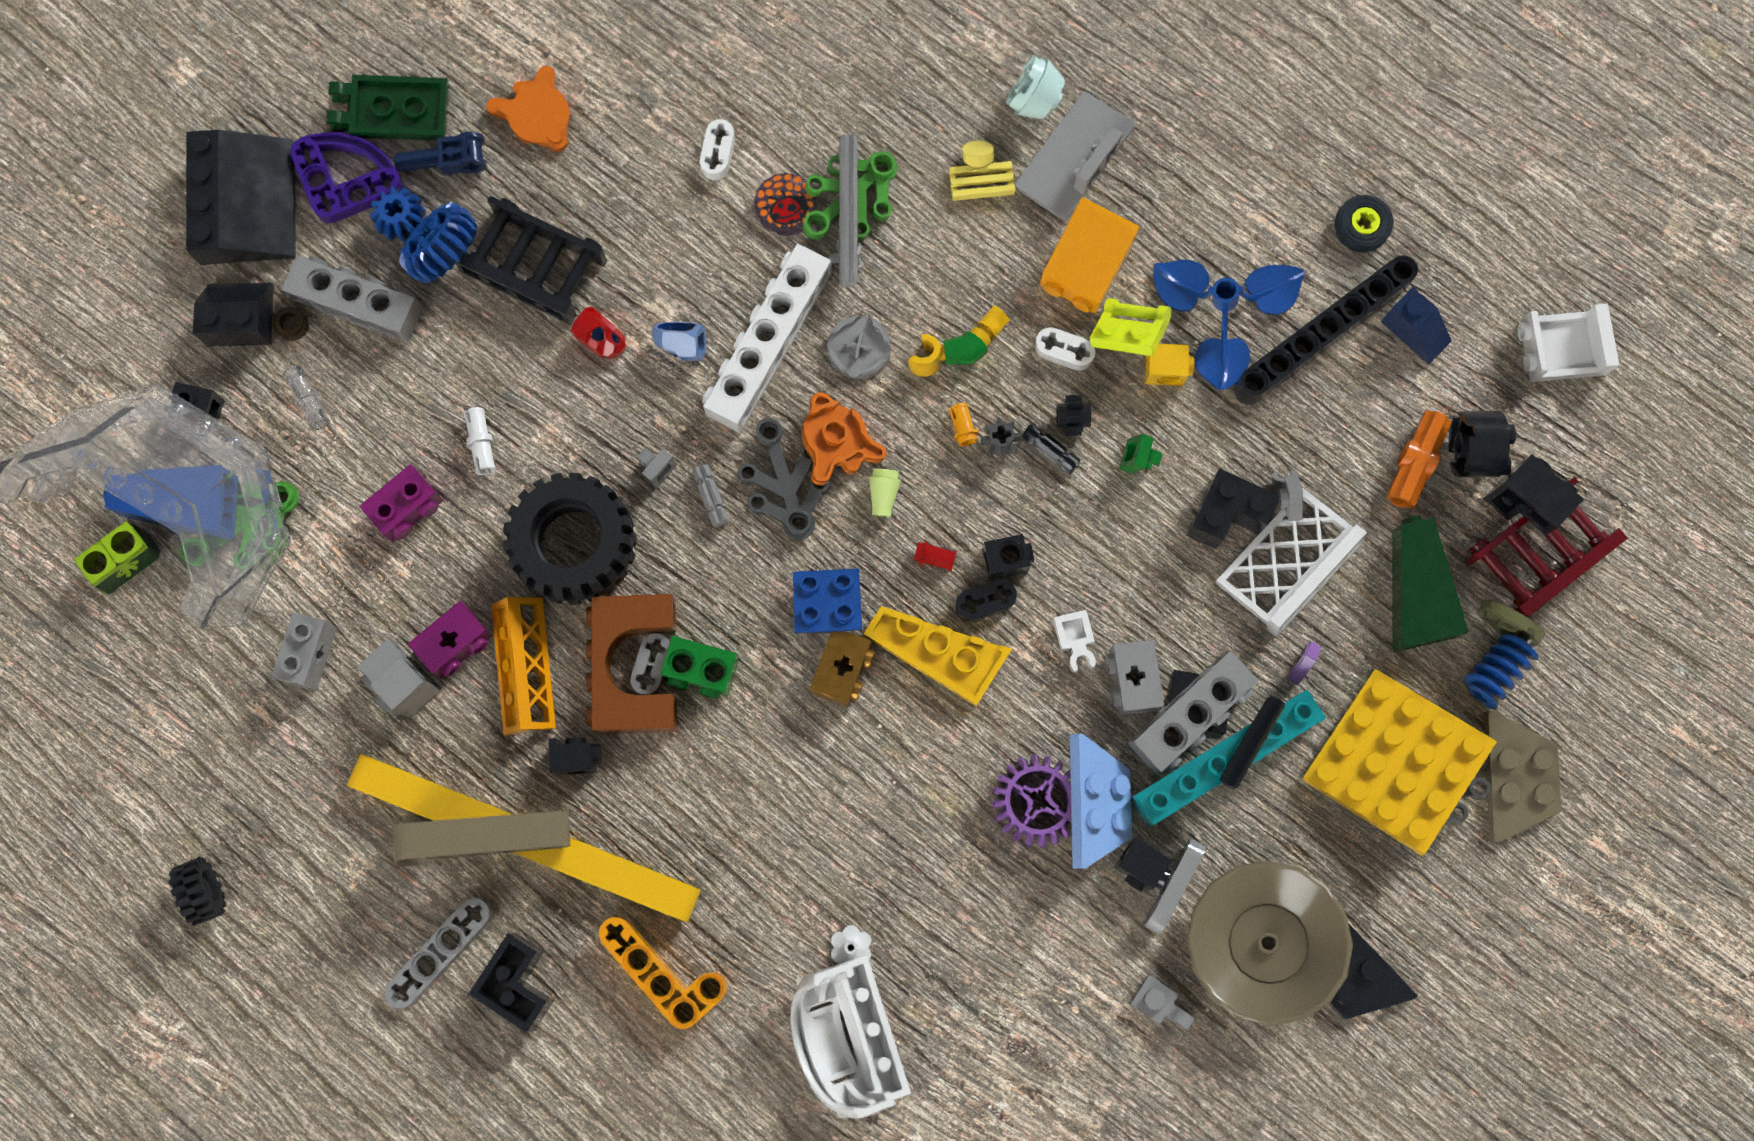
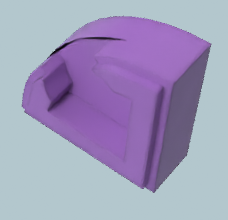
[1288,641,1321,685]

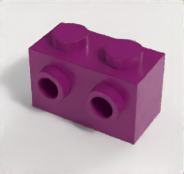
[359,464,444,543]

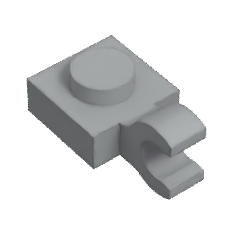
[1272,471,1303,521]
[1129,975,1195,1030]

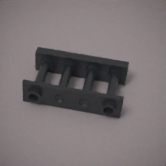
[455,196,607,325]

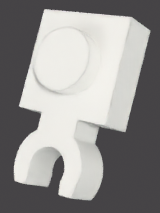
[1053,610,1096,673]

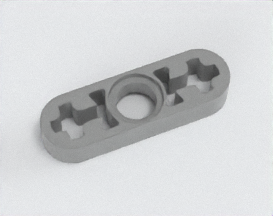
[1144,838,1206,935]

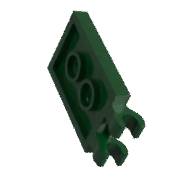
[326,74,449,141]

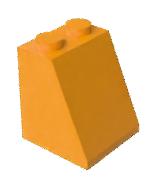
[1040,197,1140,314]

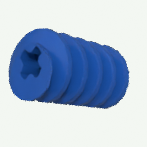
[1464,634,1539,710]

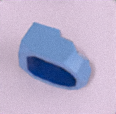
[652,321,707,361]

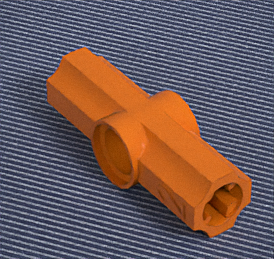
[1386,410,1452,509]

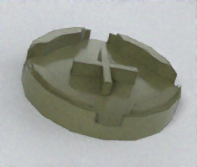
[1477,600,1545,647]

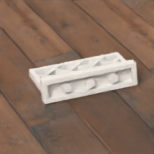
[1216,488,1367,637]

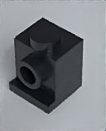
[549,737,602,776]

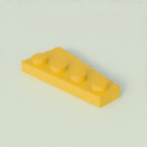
[863,606,1012,707]

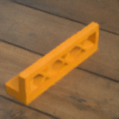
[491,597,556,736]

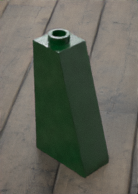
[1392,515,1469,653]

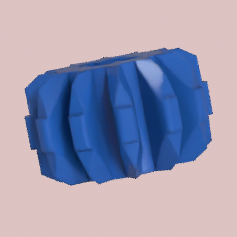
[369,186,426,242]

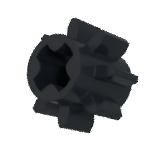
[1056,395,1091,436]

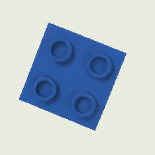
[793,568,862,634]

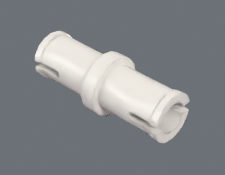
[463,407,496,475]

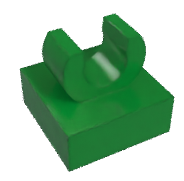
[1119,433,1162,474]

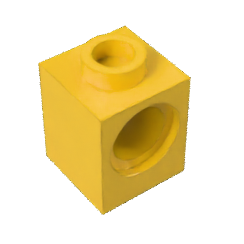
[1145,344,1194,386]

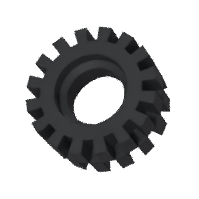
[169,857,226,926]

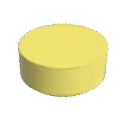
[962,141,994,167]

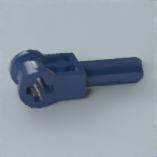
[393,132,487,175]

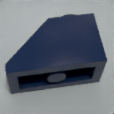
[1381,287,1452,365]

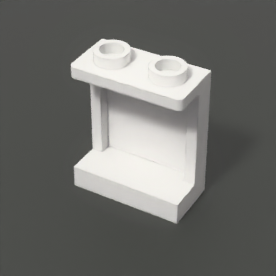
[1517,303,1619,382]

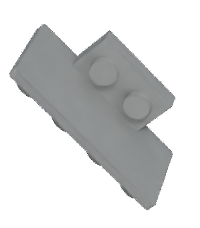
[1015,91,1135,220]

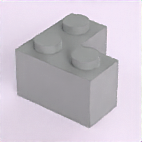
[357,639,440,719]

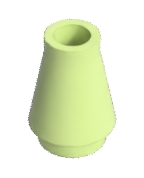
[869,469,901,517]

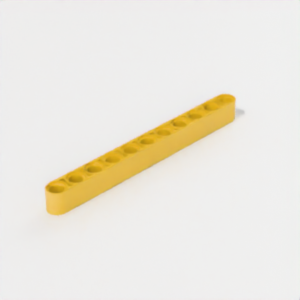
[346,753,701,922]

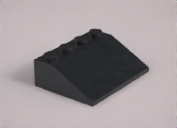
[186,129,296,265]

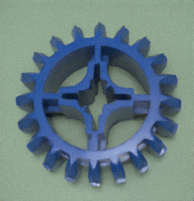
[399,202,478,284]

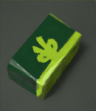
[73,521,160,595]

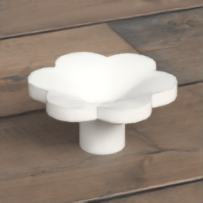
[831,925,871,963]

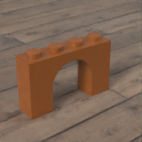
[586,594,678,735]

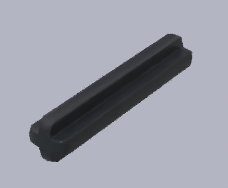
[1220,696,1285,790]

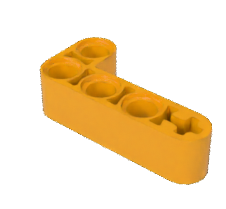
[599,917,728,1029]

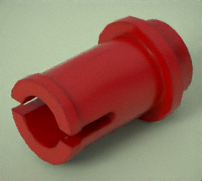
[913,540,957,571]

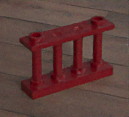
[1464,476,1628,618]

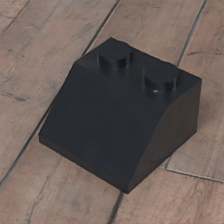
[193,282,274,347]

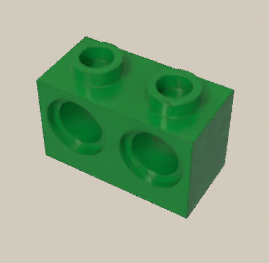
[660,636,739,699]

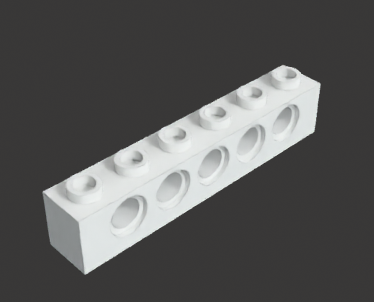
[702,243,832,433]

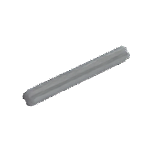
[839,134,858,287]

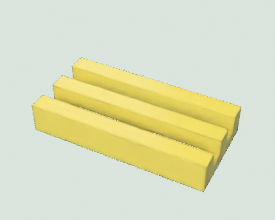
[949,161,1015,201]

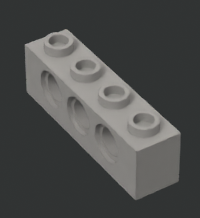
[281,256,423,343]
[1127,651,1259,773]

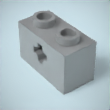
[272,612,337,691]
[1105,640,1164,716]

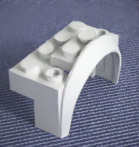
[791,955,911,1119]

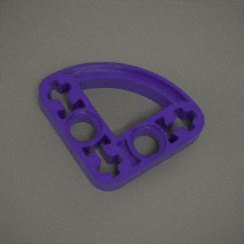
[290,132,404,223]

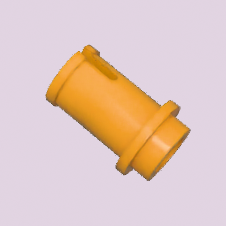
[948,403,979,447]

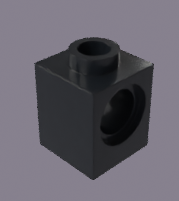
[982,534,1034,581]

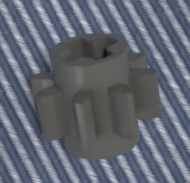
[980,417,1022,461]

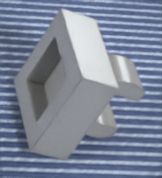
[636,448,677,489]

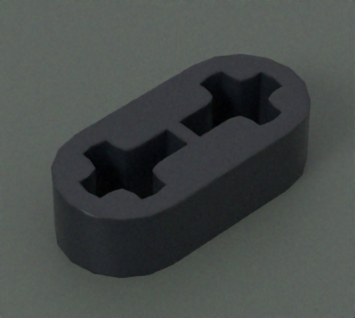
[955,580,1017,622]

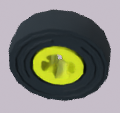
[1334,195,1394,253]

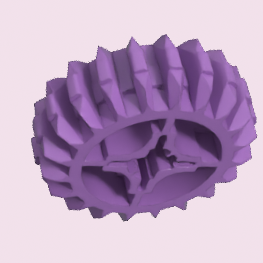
[992,755,1072,848]

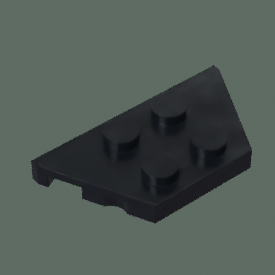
[1329,923,1418,1019]

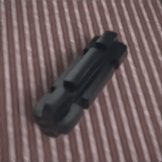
[1022,423,1081,474]

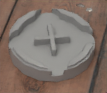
[827,316,890,379]

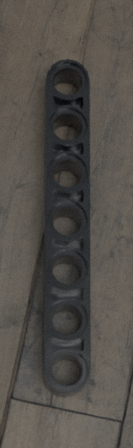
[1234,255,1418,405]

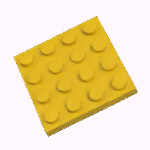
[1302,669,1497,856]

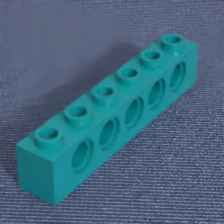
[1131,689,1326,827]

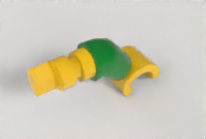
[908,305,1010,377]

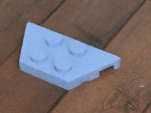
[1070,734,1132,869]

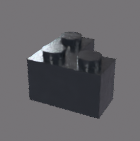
[1483,454,1584,535]
[1186,468,1280,549]
[468,933,554,1033]

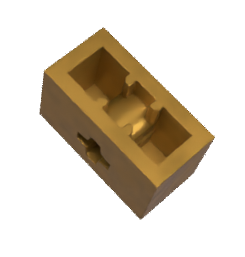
[809,631,875,708]

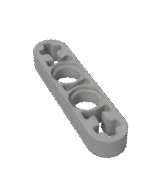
[384,898,493,1009]

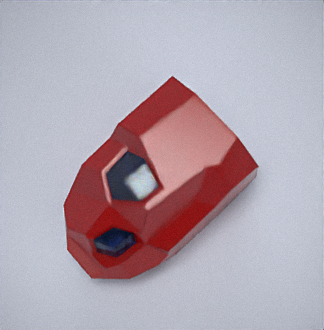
[570,306,626,359]

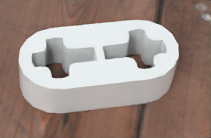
[700,119,735,180]
[1035,327,1096,371]

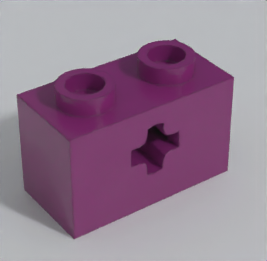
[408,600,492,679]

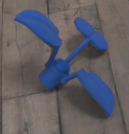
[1153,260,1305,390]

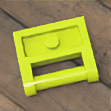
[1090,298,1171,356]

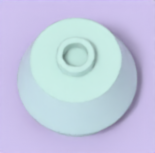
[1006,55,1065,119]

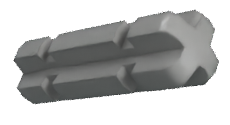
[692,464,729,527]

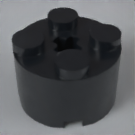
[1448,411,1516,478]

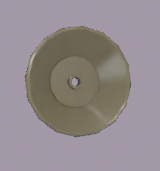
[1187,861,1353,1026]

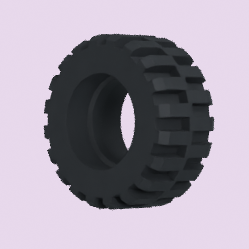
[503,472,637,605]

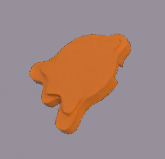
[486,66,571,152]
[801,392,887,486]

